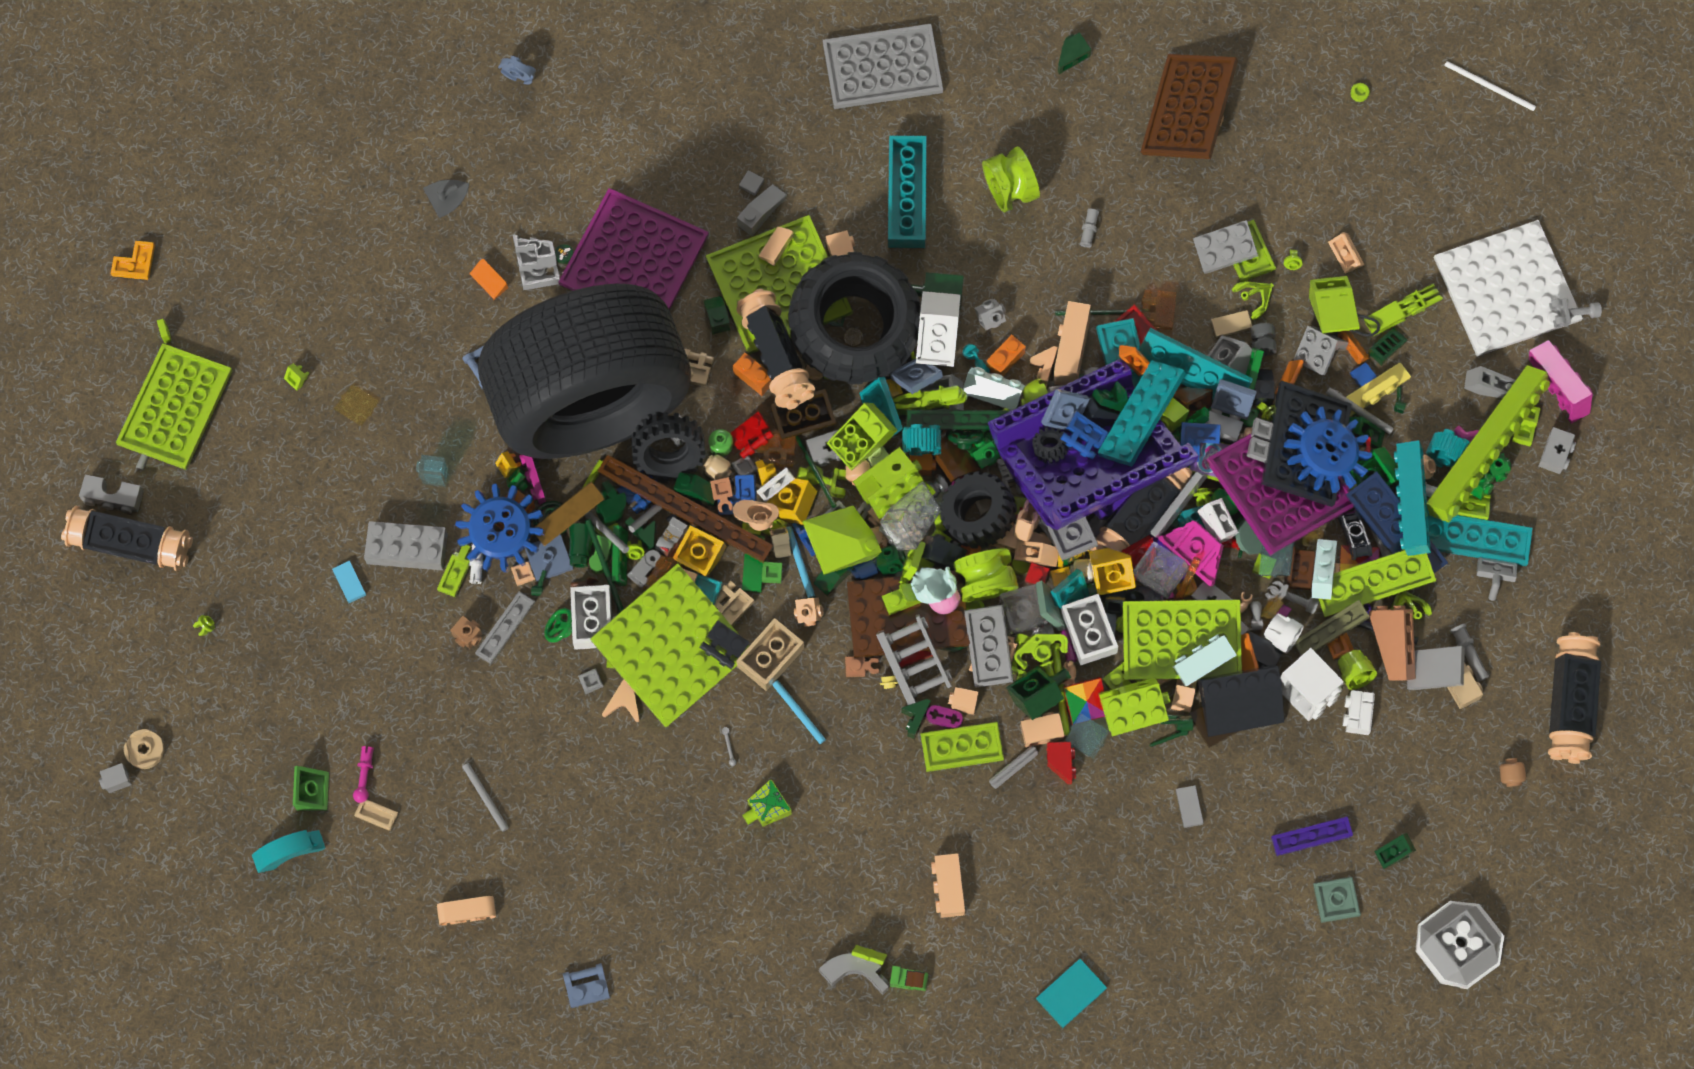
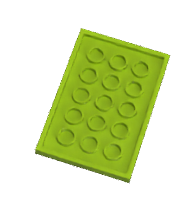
[116,343,233,470]
[1123,600,1242,680]

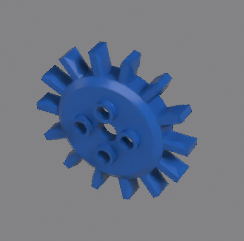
[1284,407,1372,493]
[455,484,545,572]

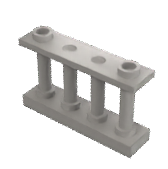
[876,614,953,705]

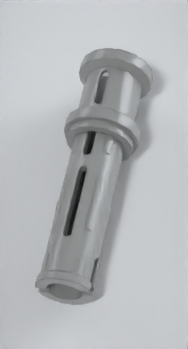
[1450,624,1489,682]

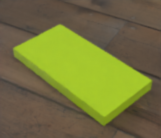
[920,722,1004,772]

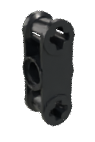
[1338,509,1372,560]

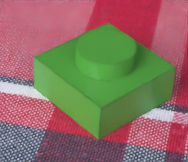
[762,562,782,583]

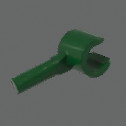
[1394,387,1407,414]
[531,570,547,596]

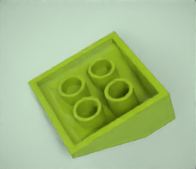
[803,506,882,575]

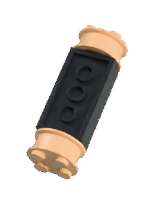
[736,289,815,410]
[1090,467,1193,552]
[61,505,193,571]
[1548,632,1601,764]

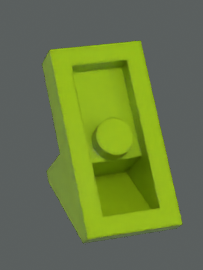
[882,583,922,616]

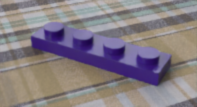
[1271,817,1353,856]

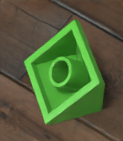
[293,766,329,811]

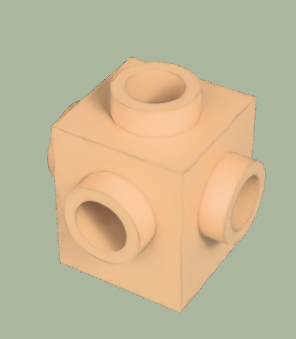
[794,598,823,626]

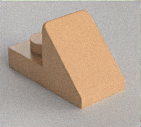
[1030,346,1058,387]
[1171,679,1197,713]

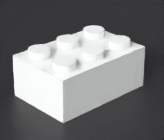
[570,585,612,649]
[1061,594,1118,665]

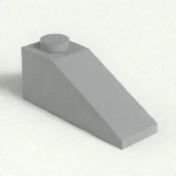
[737,184,787,236]
[1464,366,1516,399]

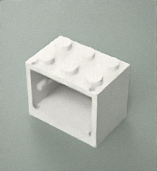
[916,291,960,367]
[1280,648,1344,721]

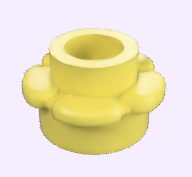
[880,676,898,689]

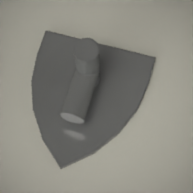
[423,180,469,218]

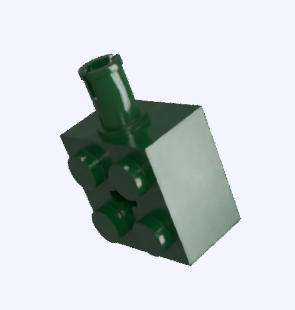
[911,272,964,310]
[1006,666,1071,720]

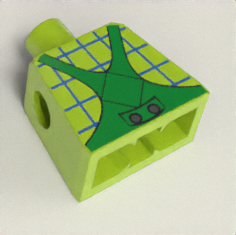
[742,780,792,826]

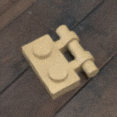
[684,349,714,387]
[715,581,755,626]

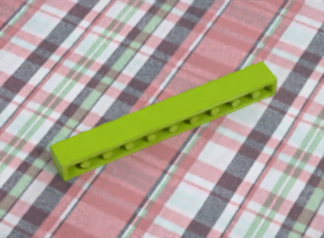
[1426,365,1550,523]

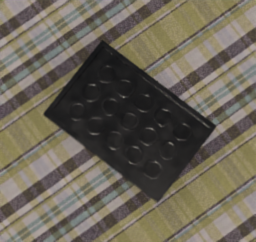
[1261,381,1352,507]

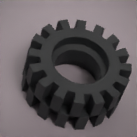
[1032,427,1068,463]

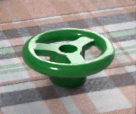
[544,608,572,643]

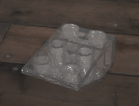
[880,482,941,550]

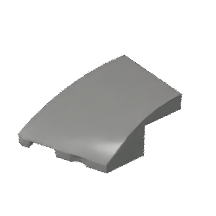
[513,235,560,290]

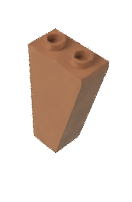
[1369,605,1416,680]

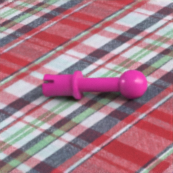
[353,746,374,803]

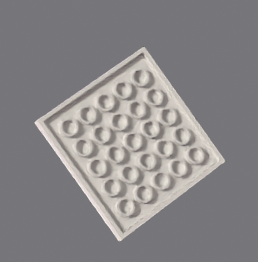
[1434,220,1583,356]

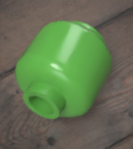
[708,429,734,456]

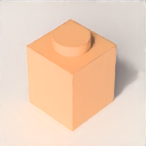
[948,687,978,715]

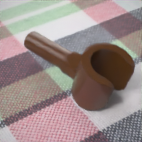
[571,576,599,587]

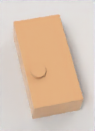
[1054,301,1091,385]

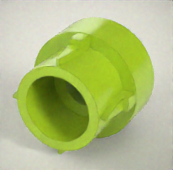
[1338,650,1377,690]

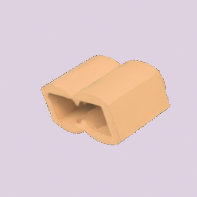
[1013,499,1040,541]

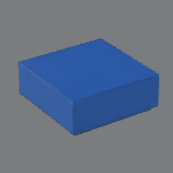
[1350,362,1377,388]

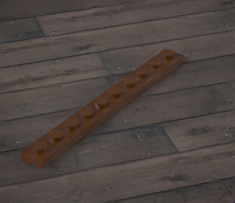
[598,455,773,563]

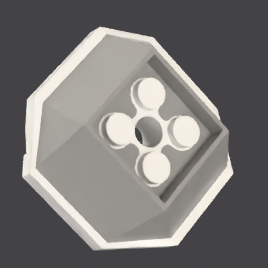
[1416,901,1504,989]

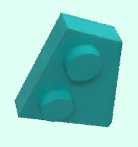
[1051,569,1090,608]

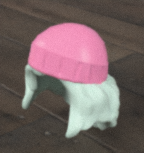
[911,567,960,614]

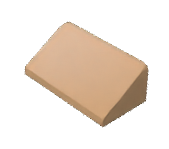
[758,227,794,266]
[1328,232,1365,274]

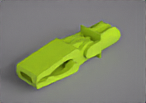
[1364,283,1443,336]
[892,385,968,415]

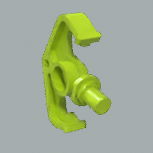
[1014,634,1068,677]

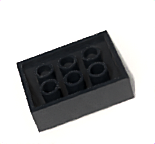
[1198,665,1284,737]

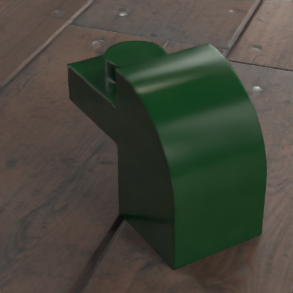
[596,480,626,527]

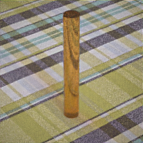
[1173,557,1201,601]

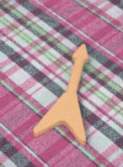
[602,680,640,722]

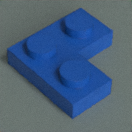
[1181,422,1221,462]
[718,475,757,515]

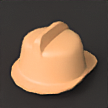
[733,500,779,531]

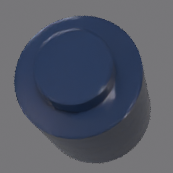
[851,558,880,581]

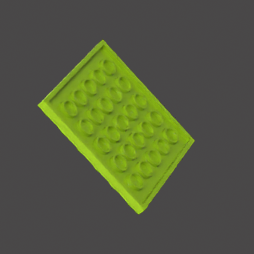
[706,215,853,355]
[590,564,749,728]

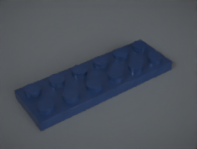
[1345,472,1448,573]

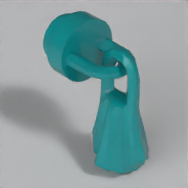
[963,344,990,373]

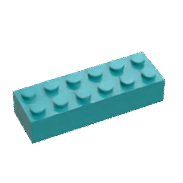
[888,136,926,248]

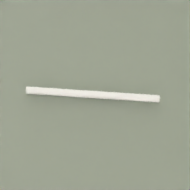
[1445,61,1536,111]

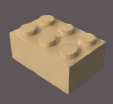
[736,618,804,691]

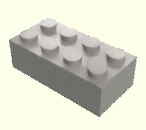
[364,521,448,570]

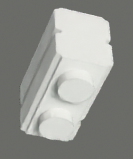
[1198,498,1239,543]
[1343,690,1375,735]

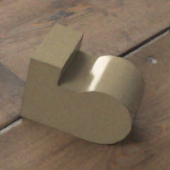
[770,527,791,558]

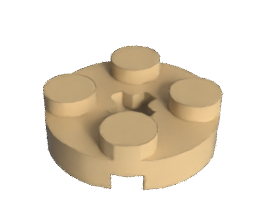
[124,729,164,769]

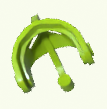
[1232,281,1274,320]
[1390,591,1432,619]

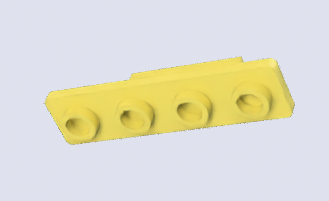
[1346,363,1411,417]

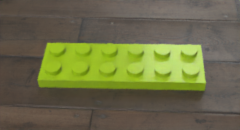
[1318,550,1436,618]

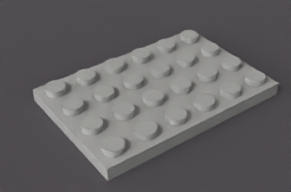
[823,24,943,109]

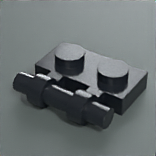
[699,620,750,669]

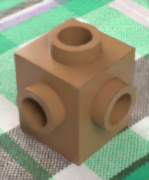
[450,616,483,649]

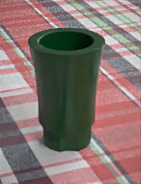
[569,523,596,568]

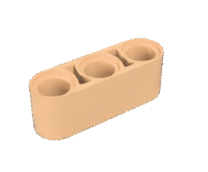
[437,896,496,926]

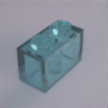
[416,455,449,487]

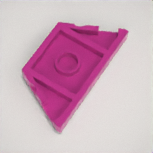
[1158,520,1224,587]

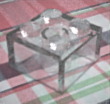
[1133,541,1189,599]
[998,584,1048,636]

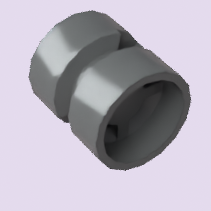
[1250,323,1277,356]

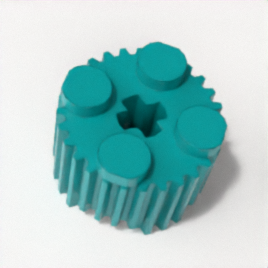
[902,424,941,456]
[1426,429,1470,468]

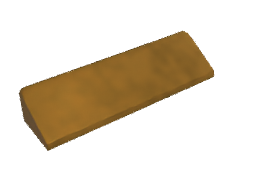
[534,482,605,546]

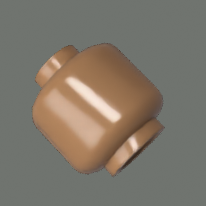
[1499,758,1526,787]

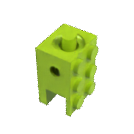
[853,447,926,520]
[1099,677,1170,736]

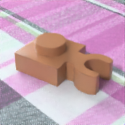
[710,477,733,513]
[845,657,879,677]

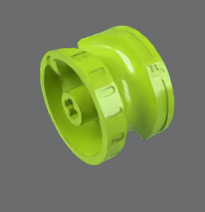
[982,146,1040,213]
[953,548,1019,602]

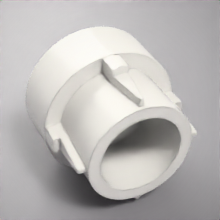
[1264,613,1304,654]

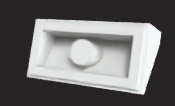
[756,467,795,502]

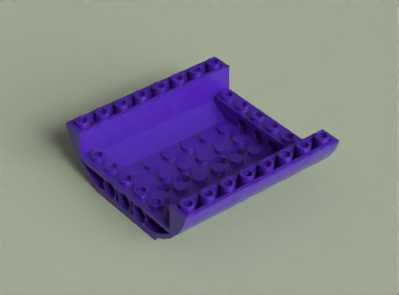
[988,358,1199,530]

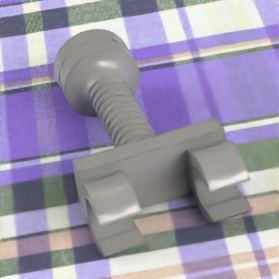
[1549,298,1602,328]
[1265,581,1319,614]

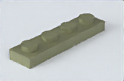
[1295,600,1370,655]

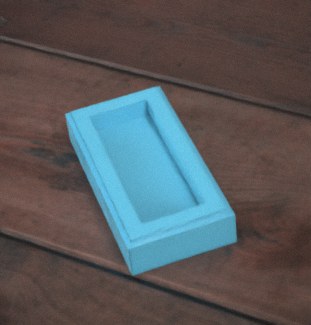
[332,561,366,603]

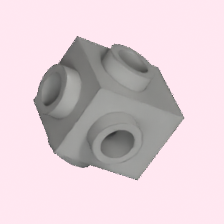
[974,299,1006,330]

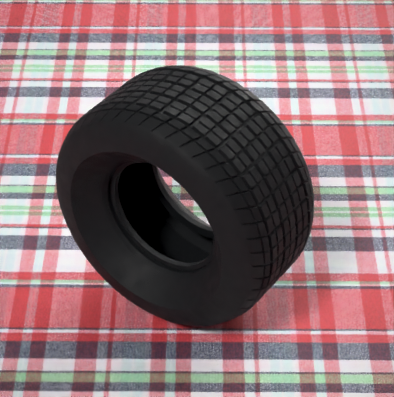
[478,284,691,459]

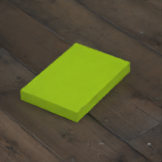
[1233,220,1276,282]

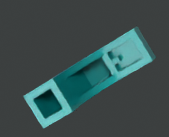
[252,830,326,873]

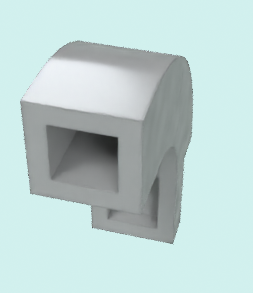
[819,953,889,995]

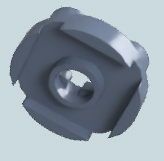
[498,56,536,85]

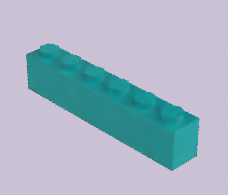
[1394,440,1431,556]

